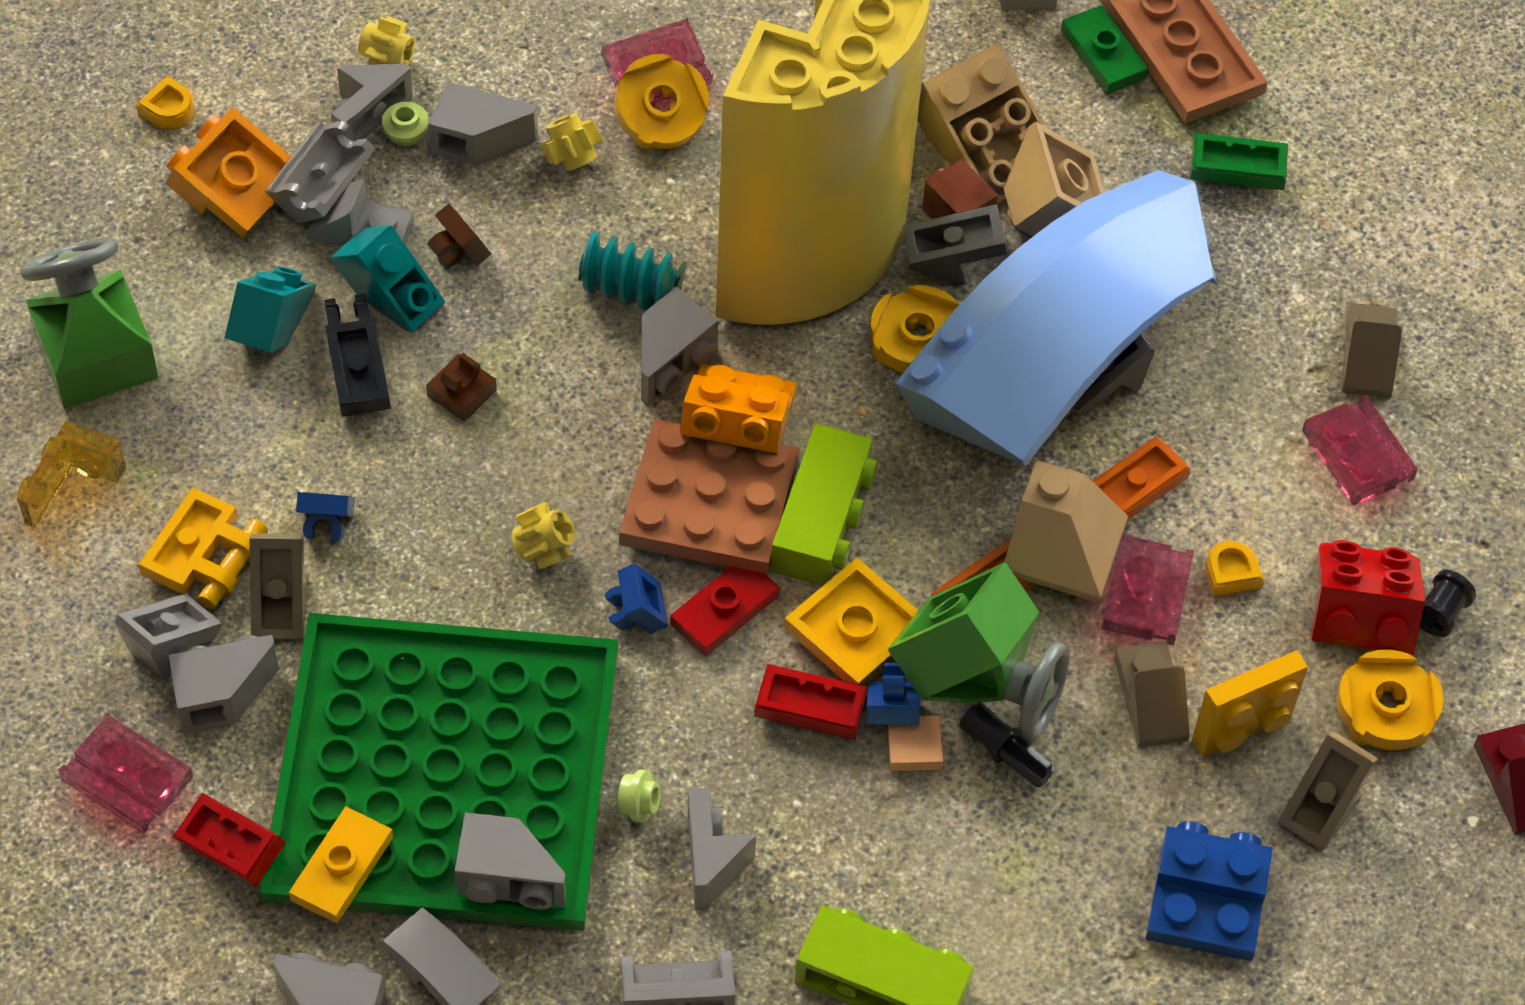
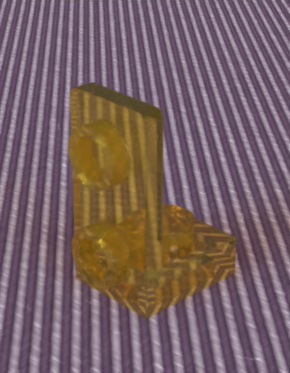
[17,421,126,528]

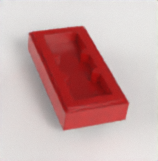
[670,566,780,657]
[754,664,868,740]
[172,793,286,888]

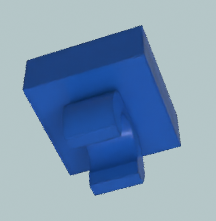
[296,492,355,541]
[605,563,668,634]
[867,663,920,725]

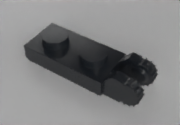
[324,293,391,417]

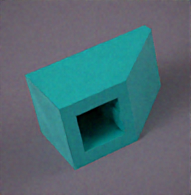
[330,225,446,332]
[224,266,316,353]

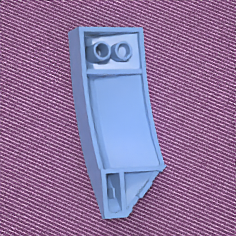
[895,170,1217,466]

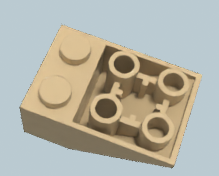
[917,42,1046,204]

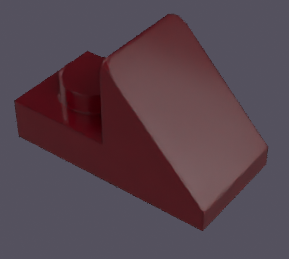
[1473,723,1525,835]

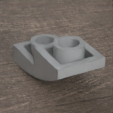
[380,907,502,1005]

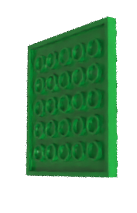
[259,613,619,931]

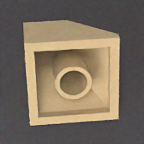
[1004,121,1105,236]
[1004,460,1128,603]

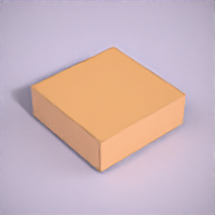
[886,715,943,771]

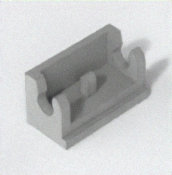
[265,121,376,224]
[621,951,735,1005]

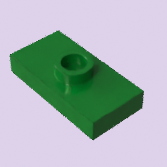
[1061,5,1149,94]
[1190,133,1288,190]

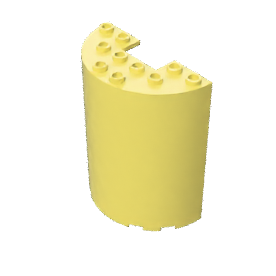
[716,0,930,325]

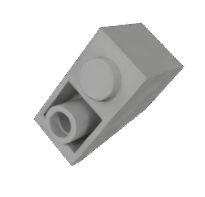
[428,82,538,165]
[641,287,718,405]
[168,635,279,734]
[455,812,566,910]
[273,953,387,1005]

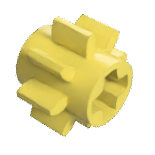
[358,16,416,66]
[540,113,603,171]
[511,502,575,569]

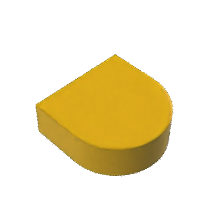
[136,75,195,130]
[1205,541,1264,597]

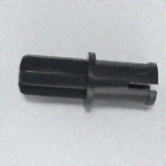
[959,702,1055,788]

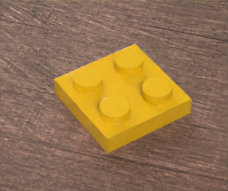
[784,557,918,686]
[1192,650,1308,757]

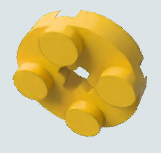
[614,54,709,149]
[870,285,959,373]
[1336,650,1444,750]

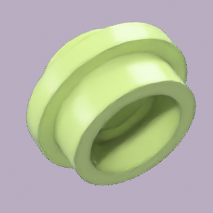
[382,102,429,147]
[618,769,661,823]

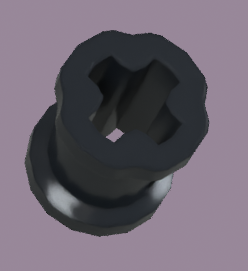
[1420,570,1477,637]

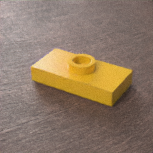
[289,806,393,924]

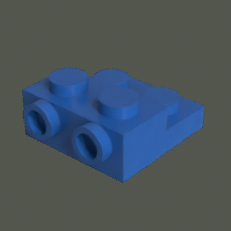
[1146,821,1273,961]

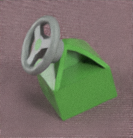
[20,238,159,409]
[888,562,1070,742]

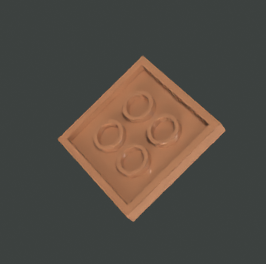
[619,419,800,575]

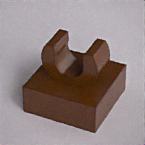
[427,203,492,268]
[426,353,497,422]

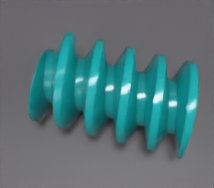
[578,231,686,310]

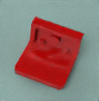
[1311,540,1425,655]

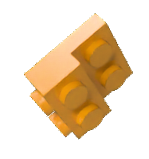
[165,107,291,238]
[680,363,797,454]

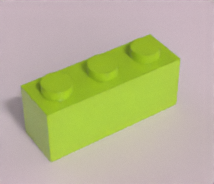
[770,423,878,586]
[794,904,974,1005]

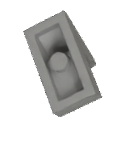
[331,64,413,141]
[307,179,414,246]
[114,593,222,682]
[687,788,756,910]

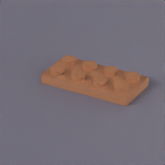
[1099,0,1268,124]

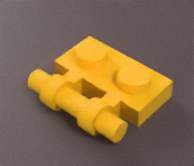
[138,487,268,609]

